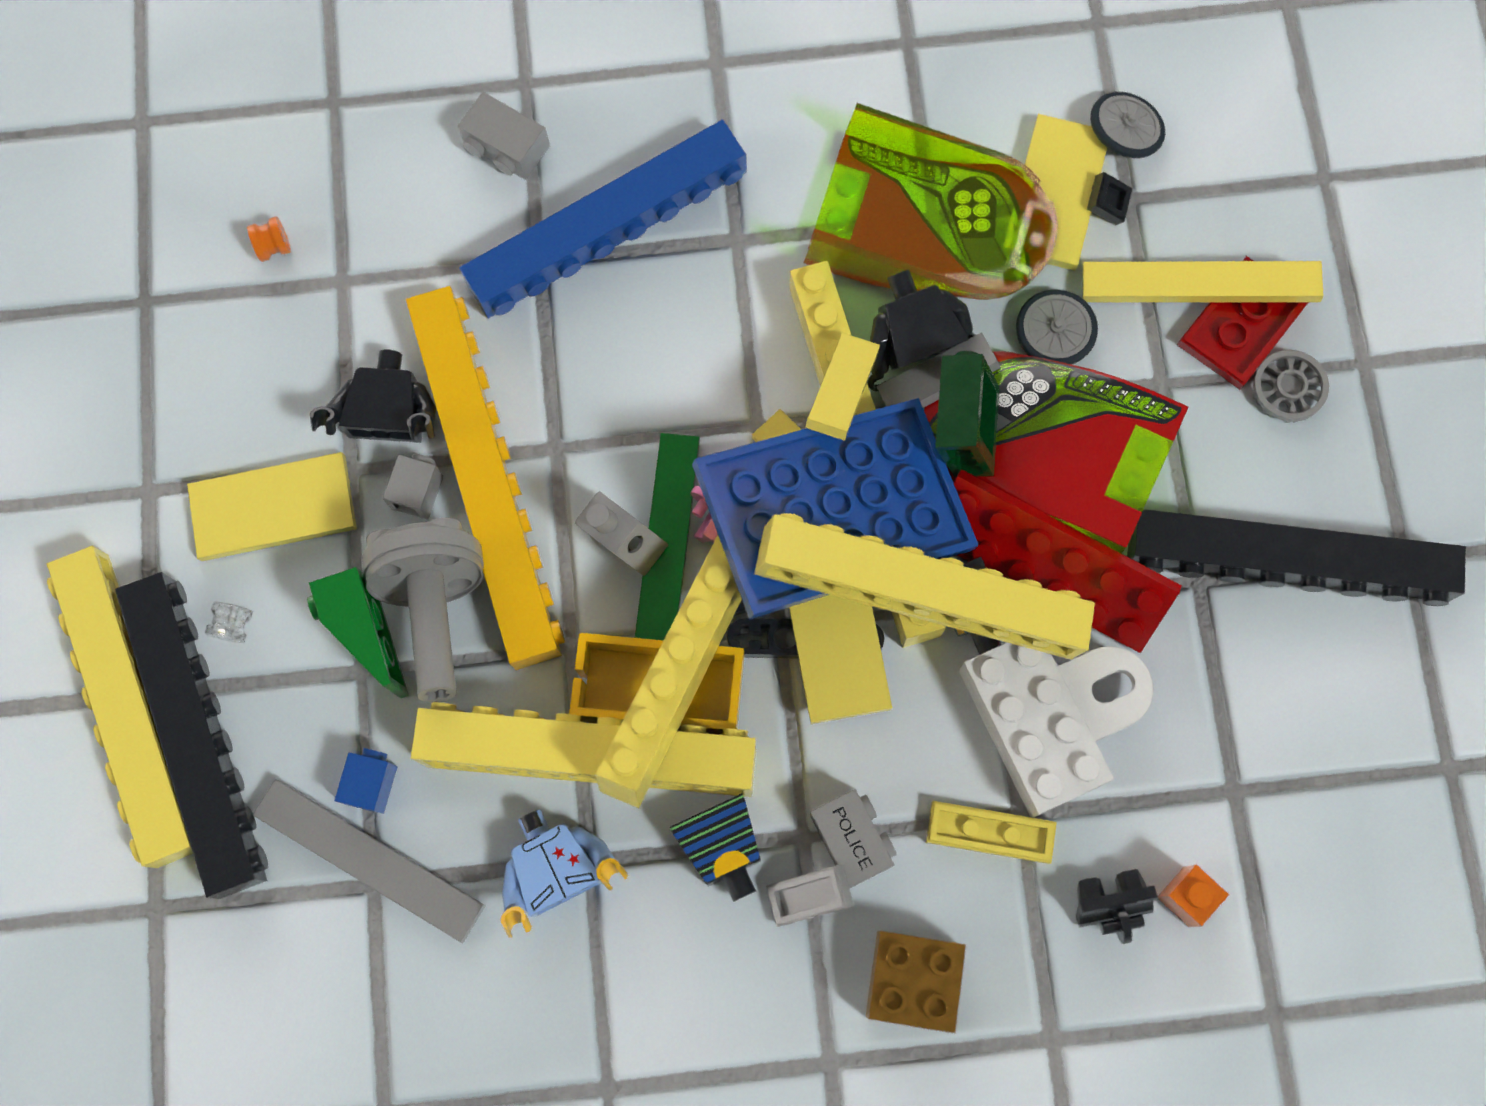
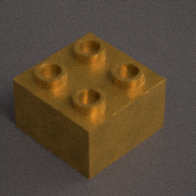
[865,931,966,1034]

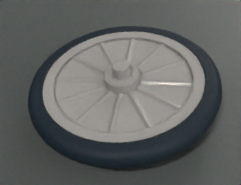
[1090,91,1165,158]
[1016,289,1098,367]

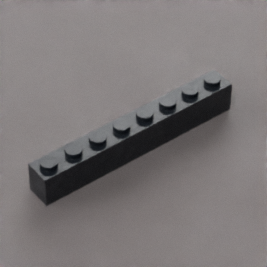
[1127,509,1466,606]
[115,572,268,899]

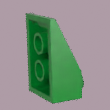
[307,567,409,699]

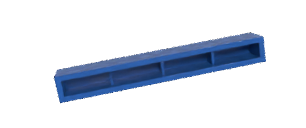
[459,119,747,319]

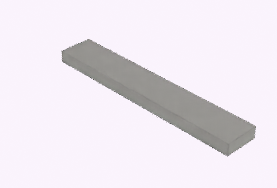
[253,779,486,943]

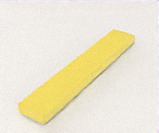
[1082,261,1324,302]

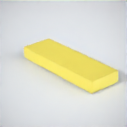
[805,333,880,441]
[926,801,1057,864]

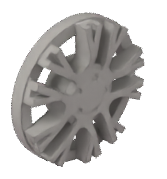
[1253,350,1329,423]

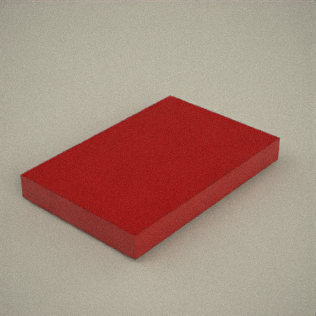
[1177,256,1309,390]

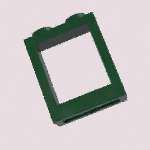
[935,351,1000,477]

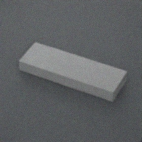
[876,332,1000,407]

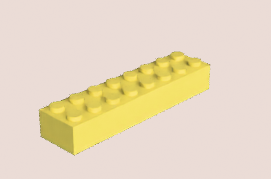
[411,702,756,797]

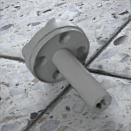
[362,518,484,702]

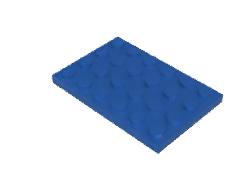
[692,398,979,619]

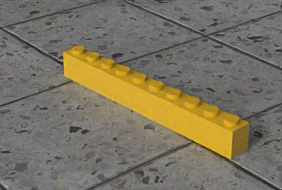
[406,286,565,670]

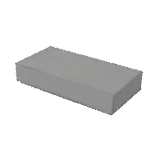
[766,864,854,927]

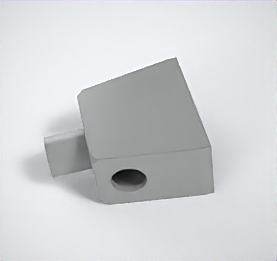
[575,491,668,576]

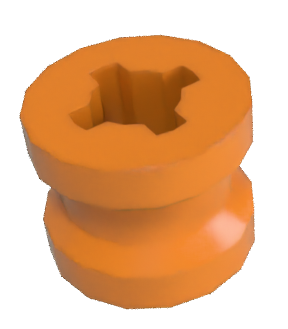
[247,216,291,262]

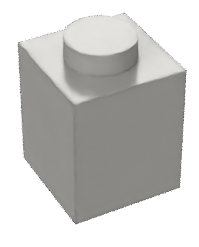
[382,454,444,519]

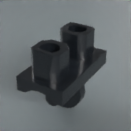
[1076,869,1158,944]

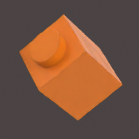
[1158,864,1230,927]

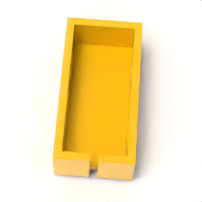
[569,633,745,735]

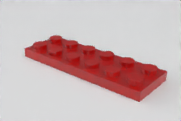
[954,469,1182,653]

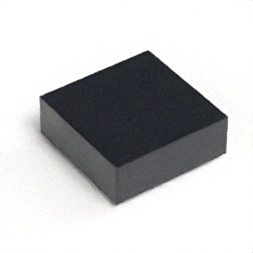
[1087,172,1133,225]

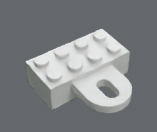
[958,643,1153,818]

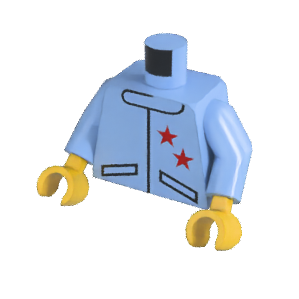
[501,809,628,938]

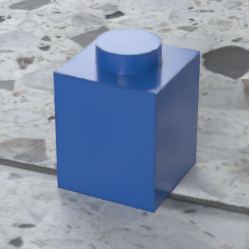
[334,748,398,814]

